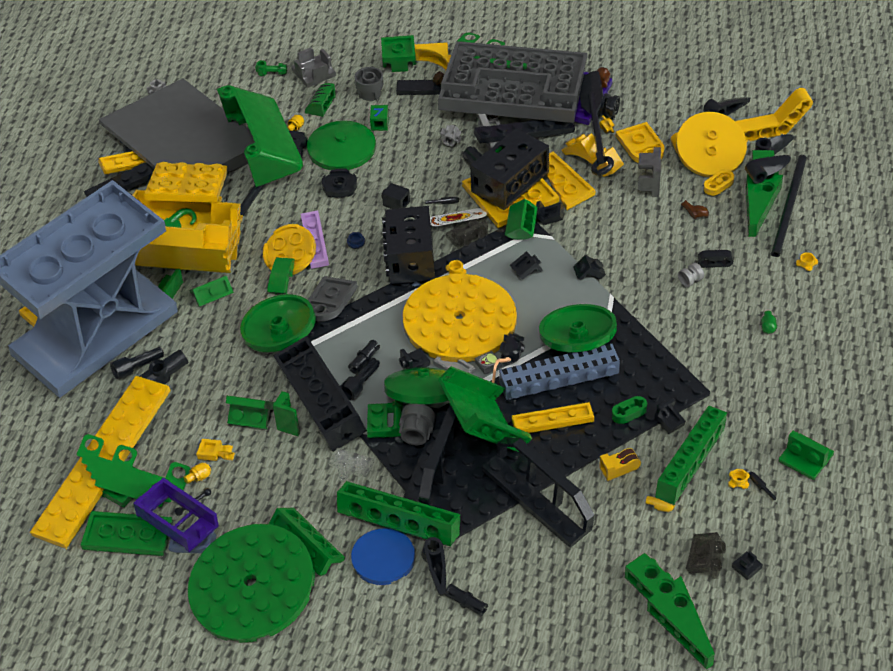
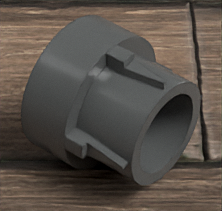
[354,67,384,101]
[399,404,436,445]

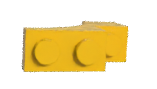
[415,42,451,70]
[562,133,624,177]

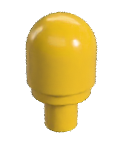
[287,115,304,131]
[184,463,211,484]
[646,496,675,512]

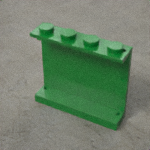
[438,366,532,452]

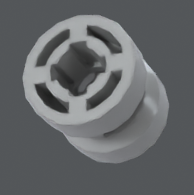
[678,263,704,287]

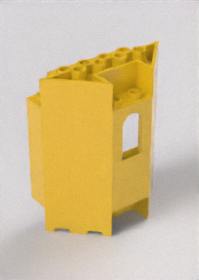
[132,190,243,273]

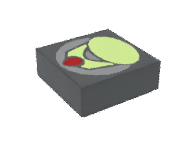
[475,351,502,374]

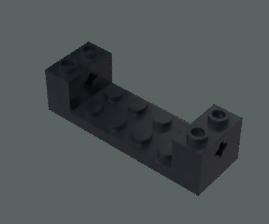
[273,336,367,452]

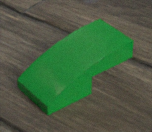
[267,257,295,294]

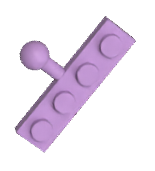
[301,211,329,269]

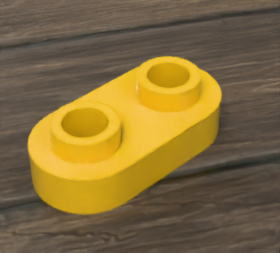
[704,170,734,196]

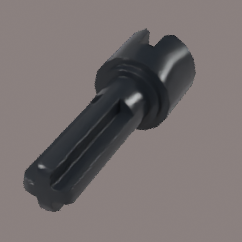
[110,347,164,380]
[340,358,380,400]

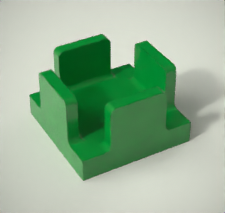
[381,35,416,72]

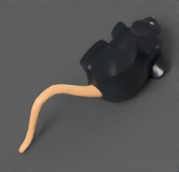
[492,331,525,383]

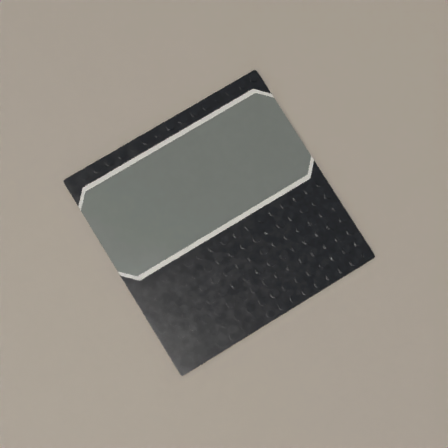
[307,222,710,539]

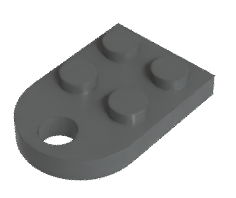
[308,276,358,321]

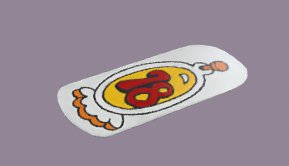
[430,208,487,226]

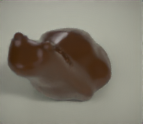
[597,67,611,88]
[681,200,709,219]

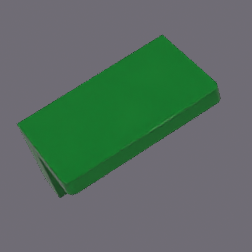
[158,269,183,299]
[189,276,234,307]
[273,391,300,437]

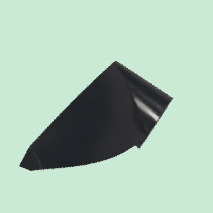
[703,97,751,116]
[755,134,794,155]
[745,155,791,184]
[421,537,446,596]

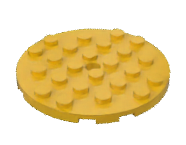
[403,273,517,362]

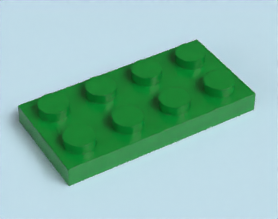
[81,511,173,556]

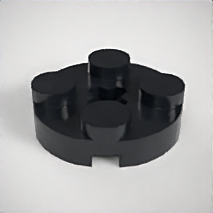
[322,169,357,198]

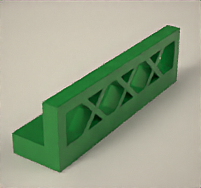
[268,507,345,576]

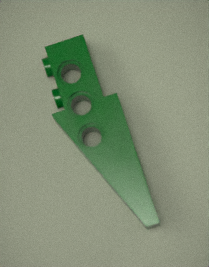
[745,150,783,237]
[625,553,715,669]

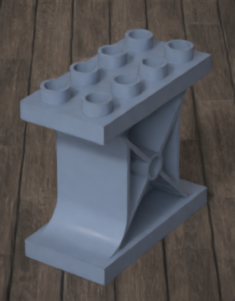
[0,180,178,398]

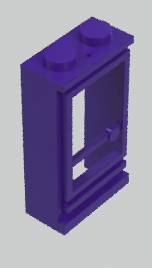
[133,478,219,552]

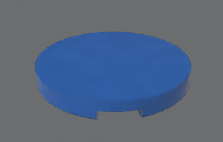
[351,528,415,585]

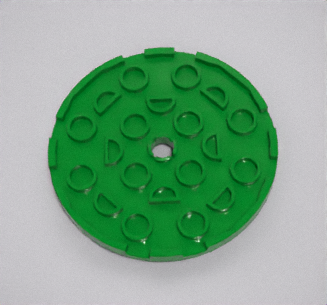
[188,524,315,643]

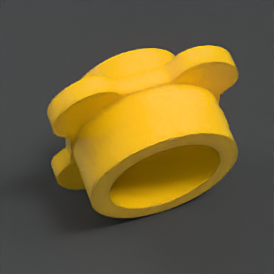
[599,115,614,133]
[796,252,818,271]
[446,260,467,275]
[728,469,750,489]

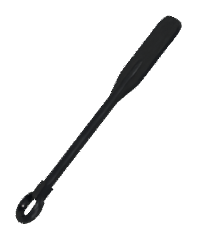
[580,71,614,176]

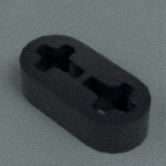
[697,250,734,268]

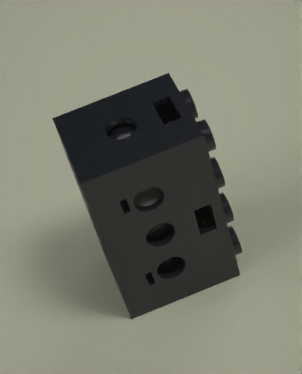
[470,128,549,210]
[382,206,435,284]

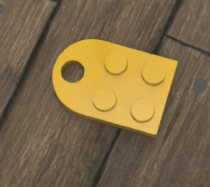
[615,122,664,163]

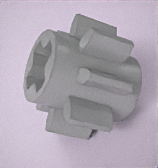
[147,79,166,94]
[440,125,462,146]

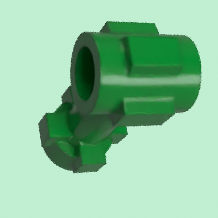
[255,60,287,76]

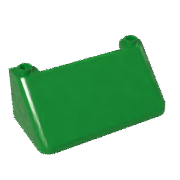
[217,85,303,187]

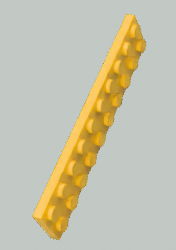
[30,376,171,549]

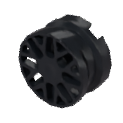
[600,93,620,119]

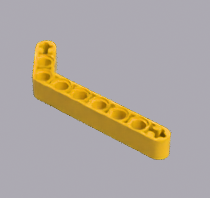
[670,88,813,154]

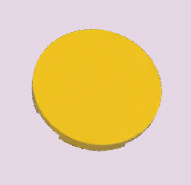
[263,224,316,275]

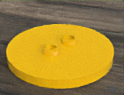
[676,112,747,178]

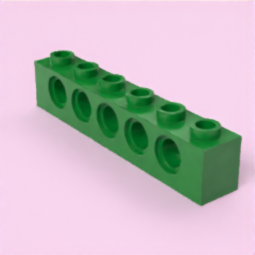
[655,406,727,505]
[337,481,460,546]

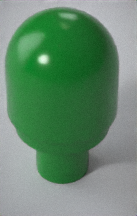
[761,311,777,334]

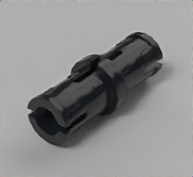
[348,340,380,374]
[445,584,488,616]

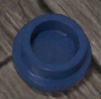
[347,232,365,249]

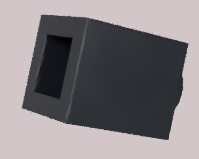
[381,183,410,209]

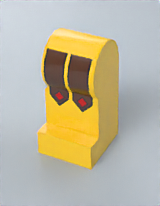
[599,448,641,481]

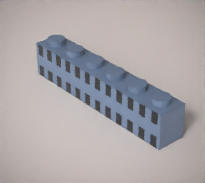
[499,344,620,400]

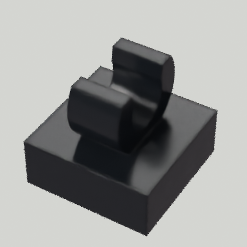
[732,551,763,580]

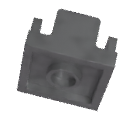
[291,47,336,88]
[638,147,661,197]

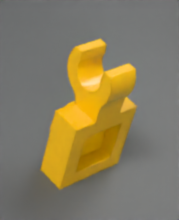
[196,439,235,461]

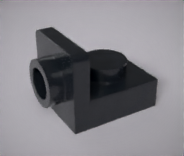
[510,251,543,280]
[399,348,430,369]

